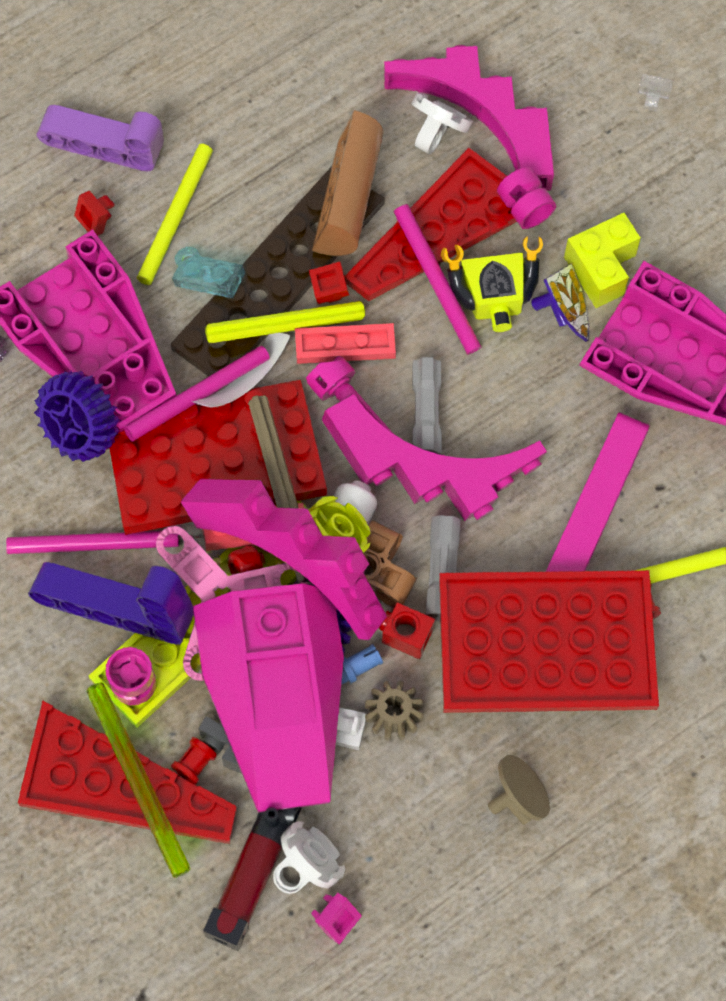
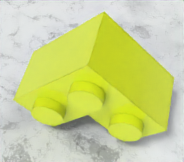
[564,213,640,308]

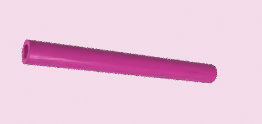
[393,204,482,355]
[124,345,270,441]
[6,531,179,554]

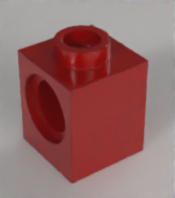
[379,603,435,659]

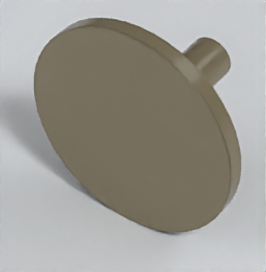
[488,755,550,825]

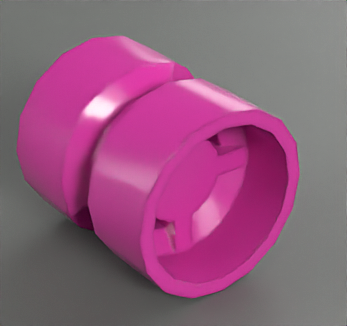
[497,167,557,229]
[106,647,156,705]

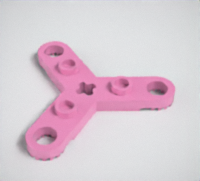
[156,526,308,681]

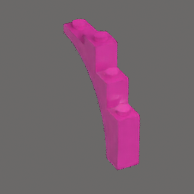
[384,45,554,191]
[322,394,547,521]
[181,479,387,640]

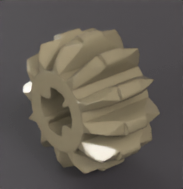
[365,680,424,741]

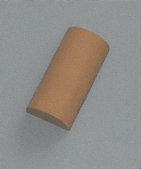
[312,110,384,256]

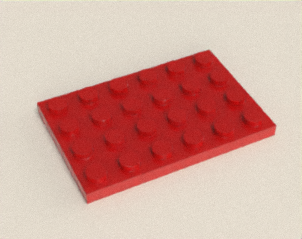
[109,379,327,535]
[439,570,659,713]

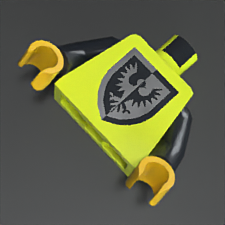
[441,236,543,332]

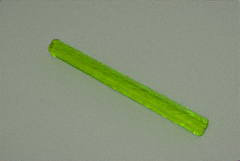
[87,682,190,878]

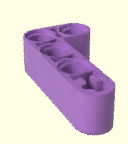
[37,105,164,171]

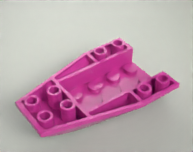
[0,230,176,432]
[579,261,726,426]
[193,583,344,813]

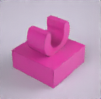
[311,892,362,945]

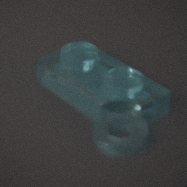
[172,247,246,298]

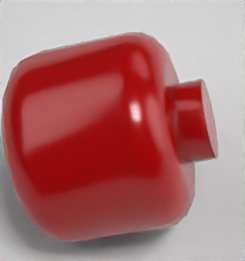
[227,545,266,575]

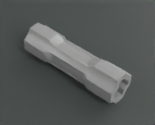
[412,357,442,455]
[426,515,461,622]

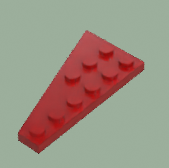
[345,148,517,301]
[18,700,237,844]

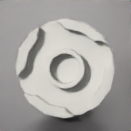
[411,92,473,155]
[273,821,345,894]

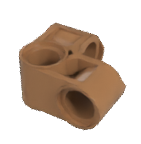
[364,520,417,607]

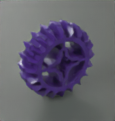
[34,370,120,462]

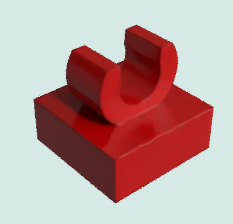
[74,191,115,236]
[309,262,349,304]

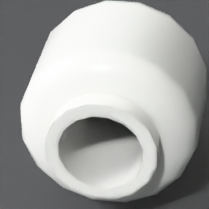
[333,481,377,525]

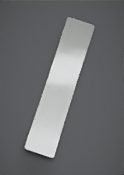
[191,333,290,407]

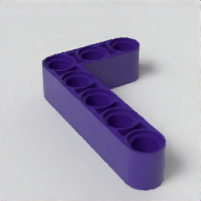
[28,562,194,644]

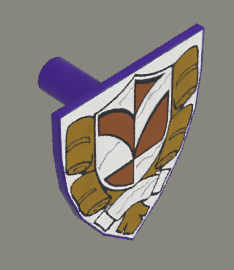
[531,263,589,342]

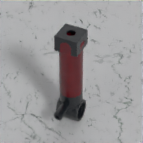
[203,807,302,952]

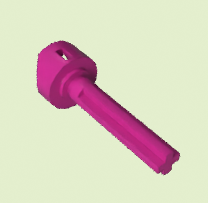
[306,356,394,434]

